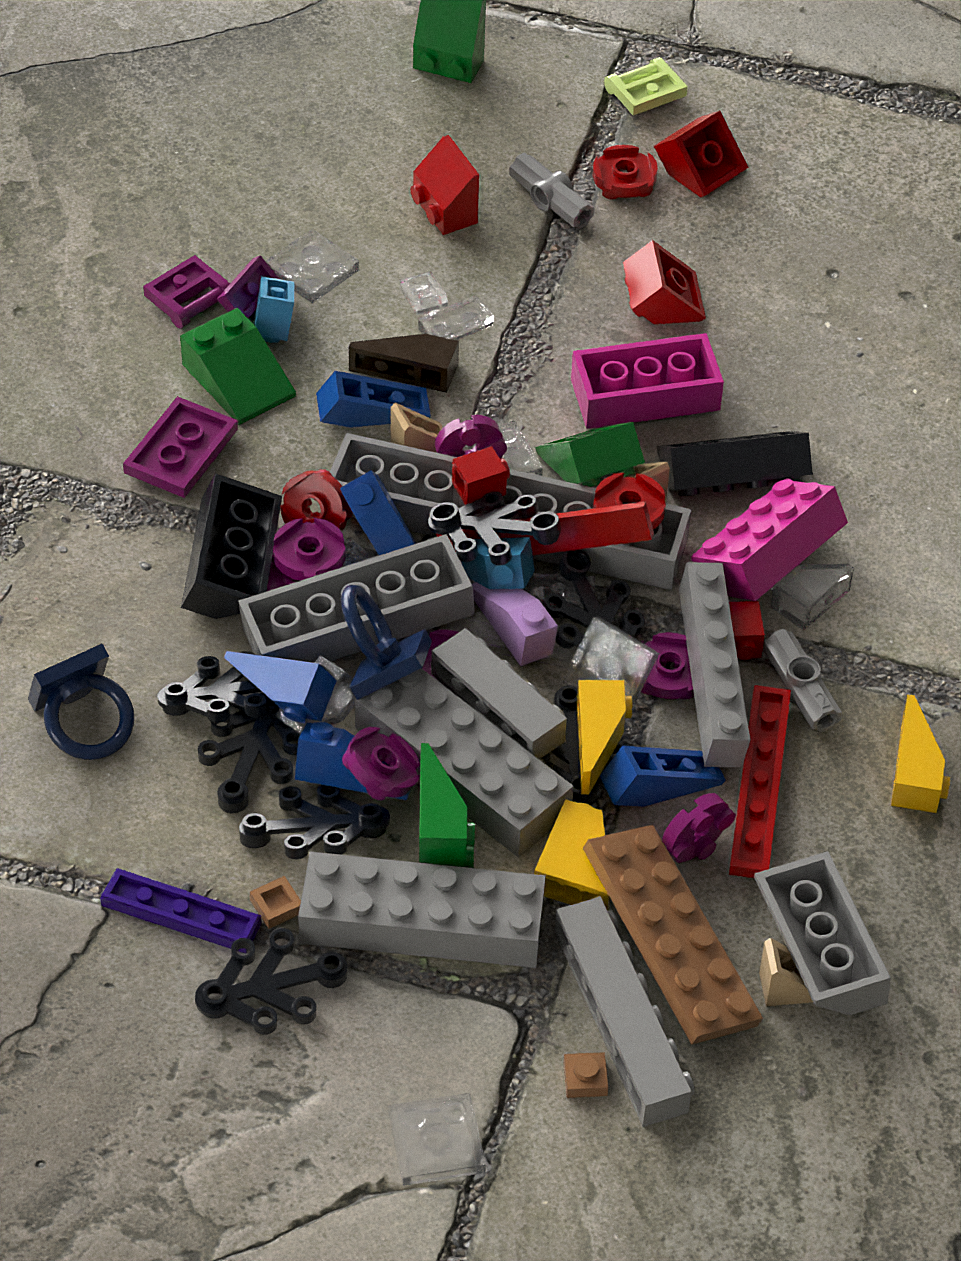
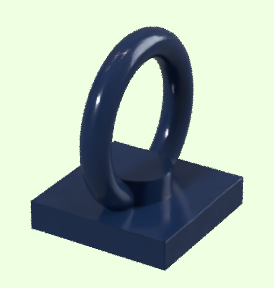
[341,585,432,700]
[28,643,135,760]

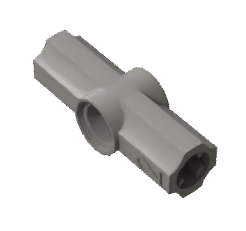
[509,152,595,229]
[763,628,842,733]

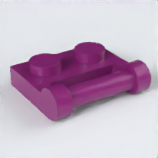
[143,255,230,329]

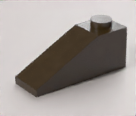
[348,333,459,393]

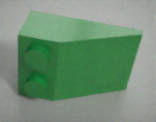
[413,0,486,83]
[180,308,296,425]
[535,422,645,487]
[419,743,475,868]

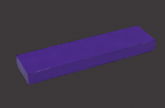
[100,868,262,954]

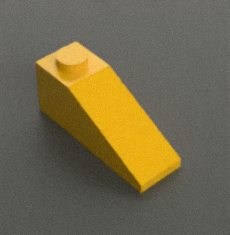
[577,680,632,794]
[891,694,950,813]

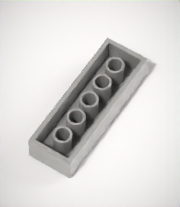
[238,534,475,664]
[355,668,573,858]
[298,852,546,968]

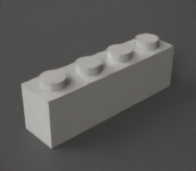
[431,628,567,759]

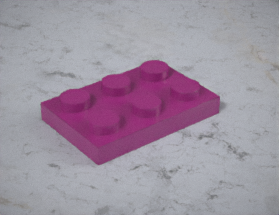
[123,396,238,498]

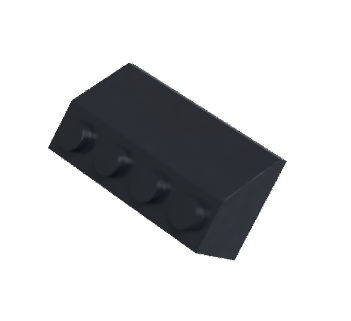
[657,431,813,496]
[181,473,282,619]

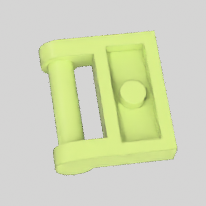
[604,57,688,116]

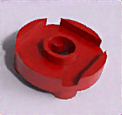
[593,145,658,199]
[280,469,353,532]
[593,473,666,530]

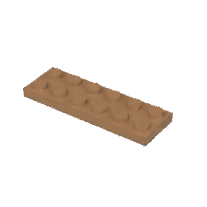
[583,825,763,1045]

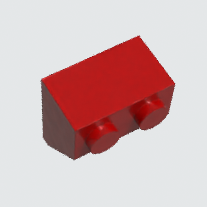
[654,110,749,198]
[410,135,479,235]
[623,240,706,325]

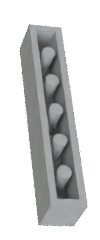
[679,562,750,767]
[554,896,695,1127]

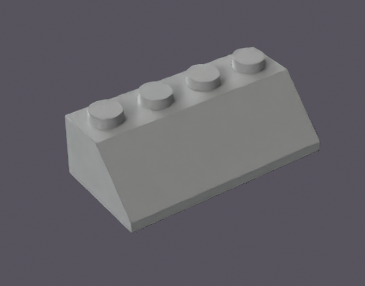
[754,851,891,1015]

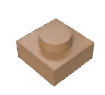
[250,876,301,929]
[563,1052,608,1098]

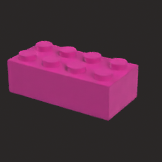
[571,333,724,429]
[691,479,848,601]

